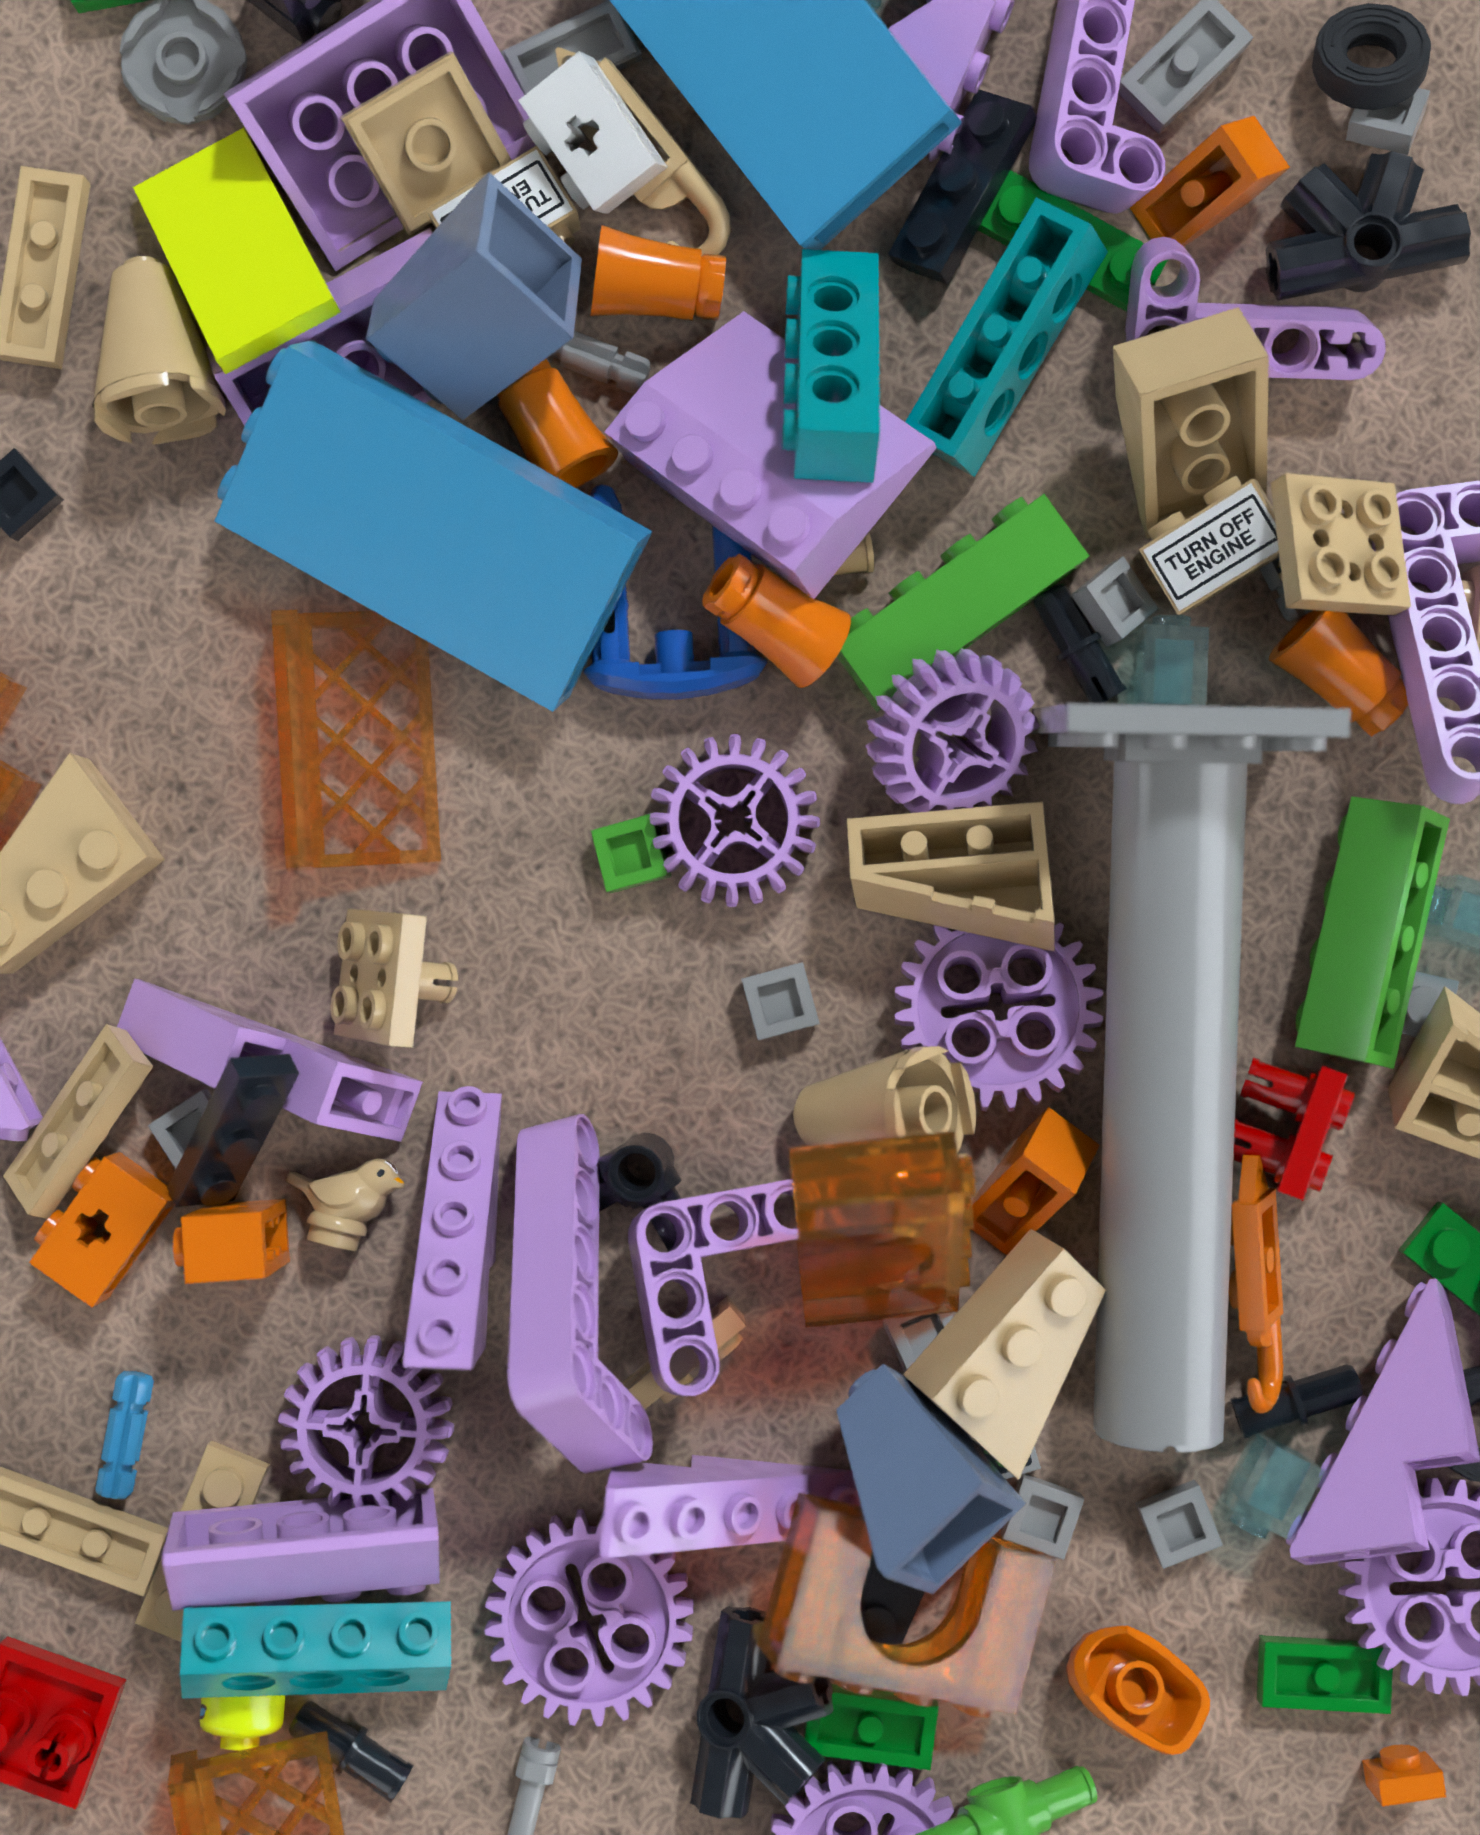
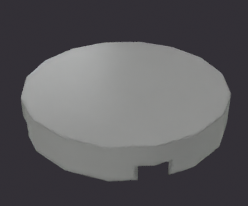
[120,0,247,125]

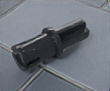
[1034,584,1127,704]
[1230,1364,1363,1439]
[288,1701,414,1803]

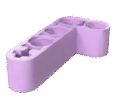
[1029,0,1165,214]
[1125,237,1386,380]

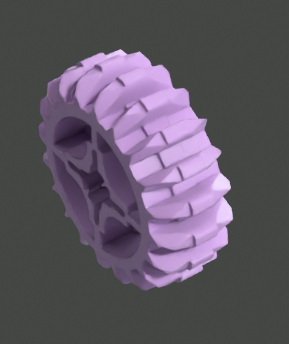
[865,648,1040,813]
[650,734,820,907]
[278,1335,454,1508]

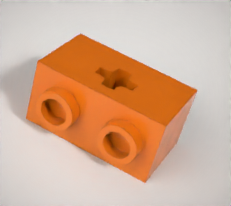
[29,1152,175,1308]
[173,1199,290,1284]

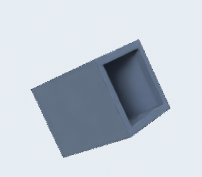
[366,172,582,420]
[836,1364,1026,1594]

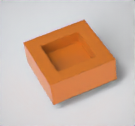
[1362,1744,1447,1807]

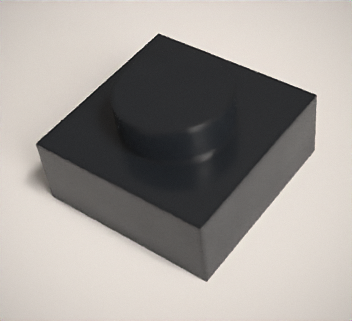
[0,448,64,542]

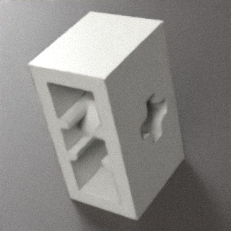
[518,51,668,214]

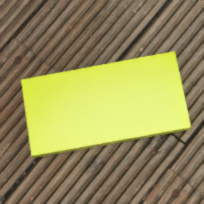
[133,127,341,374]

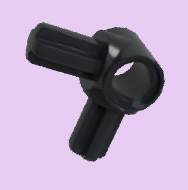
[599,1133,682,1251]

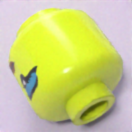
[199,1695,285,1750]

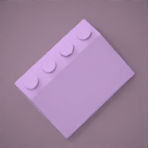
[223,0,536,271]
[604,311,937,600]

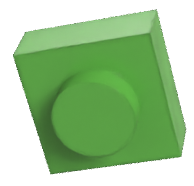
[591,814,672,893]

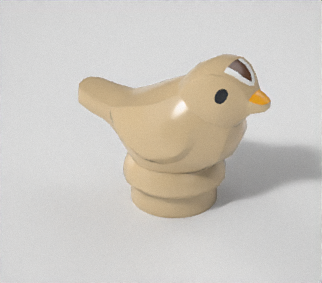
[286,1158,405,1251]

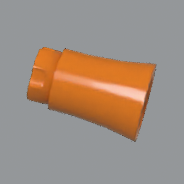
[591,224,726,321]
[497,359,618,488]
[702,554,851,688]
[1268,610,1408,737]

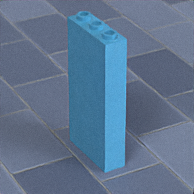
[609,0,962,250]
[214,340,653,712]

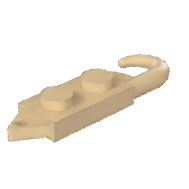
[555,47,731,256]

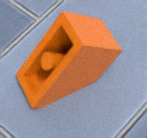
[1130,115,1290,246]
[958,1107,1100,1256]

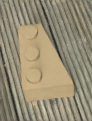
[0,753,165,974]
[847,801,1055,952]
[1388,986,1480,1159]
[903,1229,1106,1480]

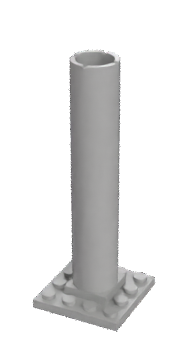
[1032,703,1351,1452]

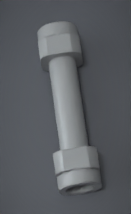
[507,1737,561,1835]

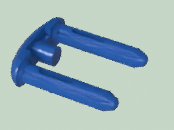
[583,484,767,700]

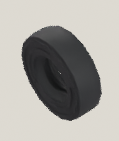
[1312,3,1431,110]

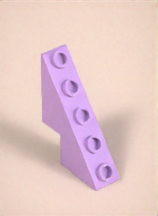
[889,0,1015,162]
[117,978,423,1142]
[403,1086,502,1369]
[1286,1279,1480,1565]
[600,1455,863,1558]

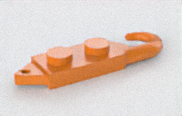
[1229,1155,1284,1414]

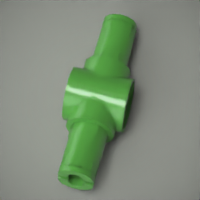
[914,1766,1097,1835]

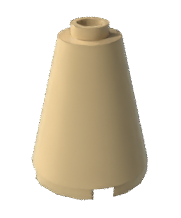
[93,256,226,445]
[793,1046,976,1179]

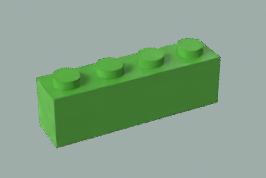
[837,494,1089,712]
[1295,796,1450,1069]

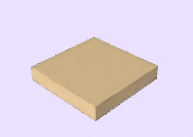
[340,51,512,236]

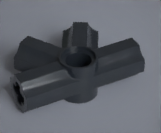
[1265,151,1471,301]
[690,1606,834,1819]

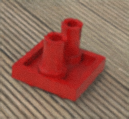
[1233,1057,1355,1200]
[0,1636,127,1810]

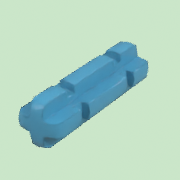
[95,1371,154,1499]

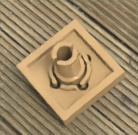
[1271,473,1411,616]
[330,909,458,1048]

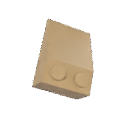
[1113,307,1269,539]

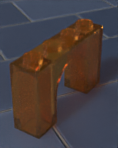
[789,1131,976,1328]
[757,1492,1056,1718]

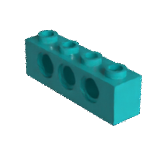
[905,197,1108,477]
[782,249,880,483]
[179,1601,451,1698]

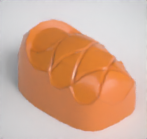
[1066,1626,1210,1755]

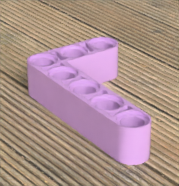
[1372,481,1480,804]
[508,1114,653,1474]
[628,1165,947,1396]

